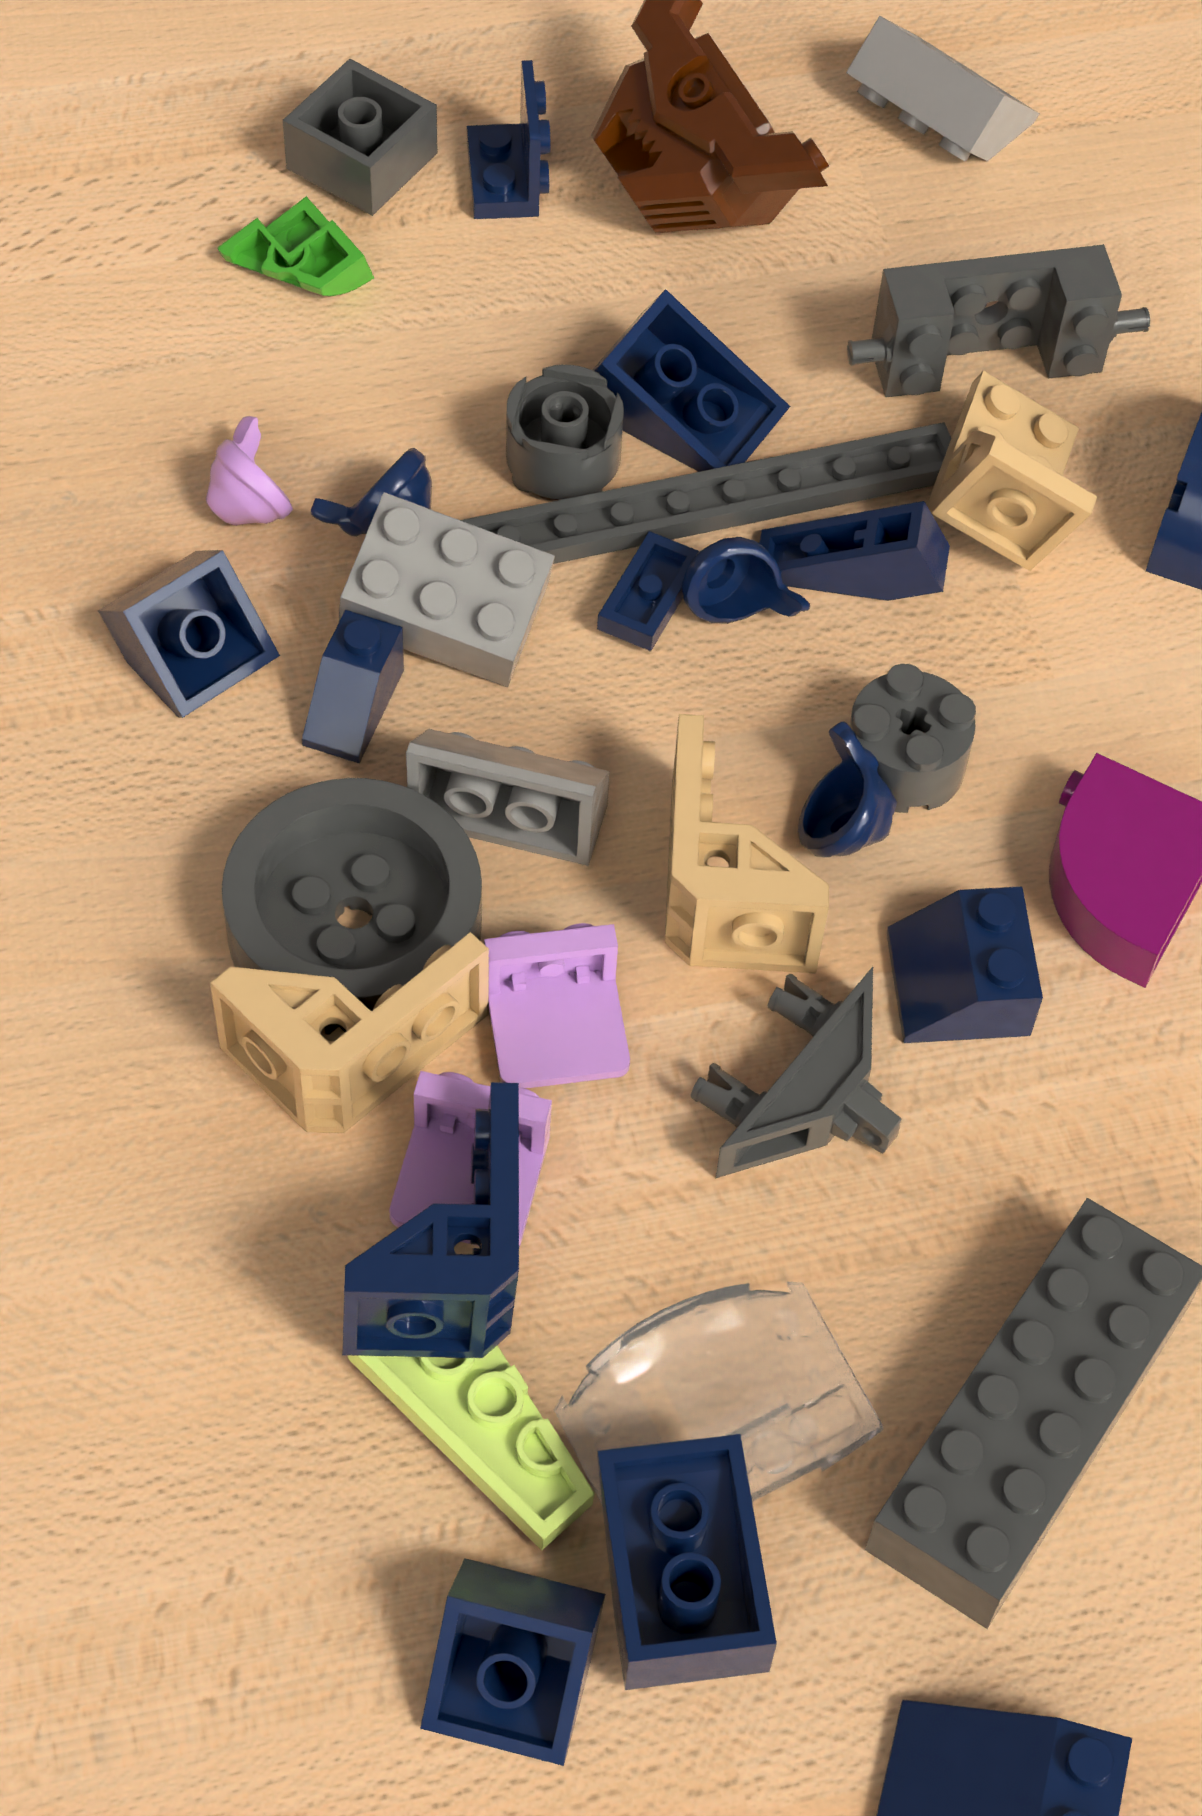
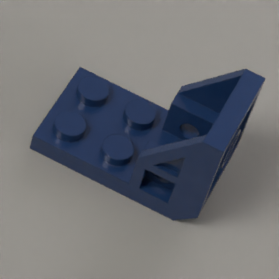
[342,1082,519,1358]

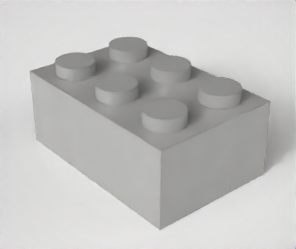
[339,492,555,687]

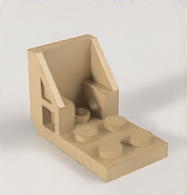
[927,370,1097,571]
[665,714,829,973]
[210,932,489,1133]

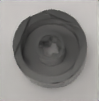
[506,365,624,500]
[849,664,976,813]

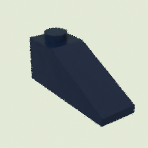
[759,501,950,601]

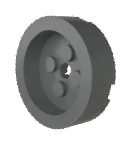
[222,778,482,1035]

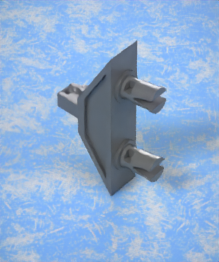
[691,967,902,1179]

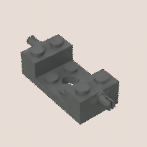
[847,244,1150,397]

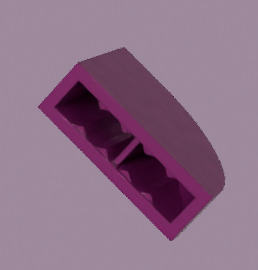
[1049,753,1202,988]

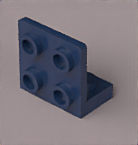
[467,60,551,219]

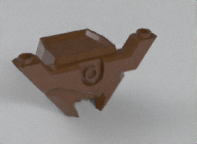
[591,0,829,233]

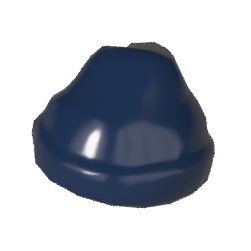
[311,448,432,537]
[682,537,810,624]
[798,721,898,857]

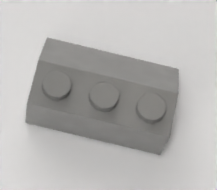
[846,16,1040,161]
[406,729,610,866]

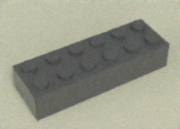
[865,1198,1202,1629]

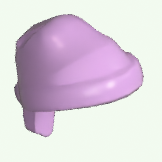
[206,416,293,526]

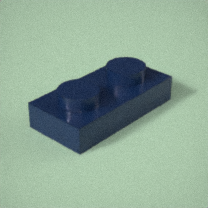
[597,531,699,651]

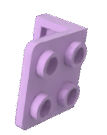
[484,923,630,1089]
[389,1071,552,1246]

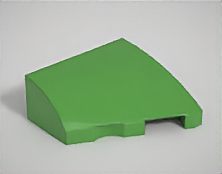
[218,196,374,296]

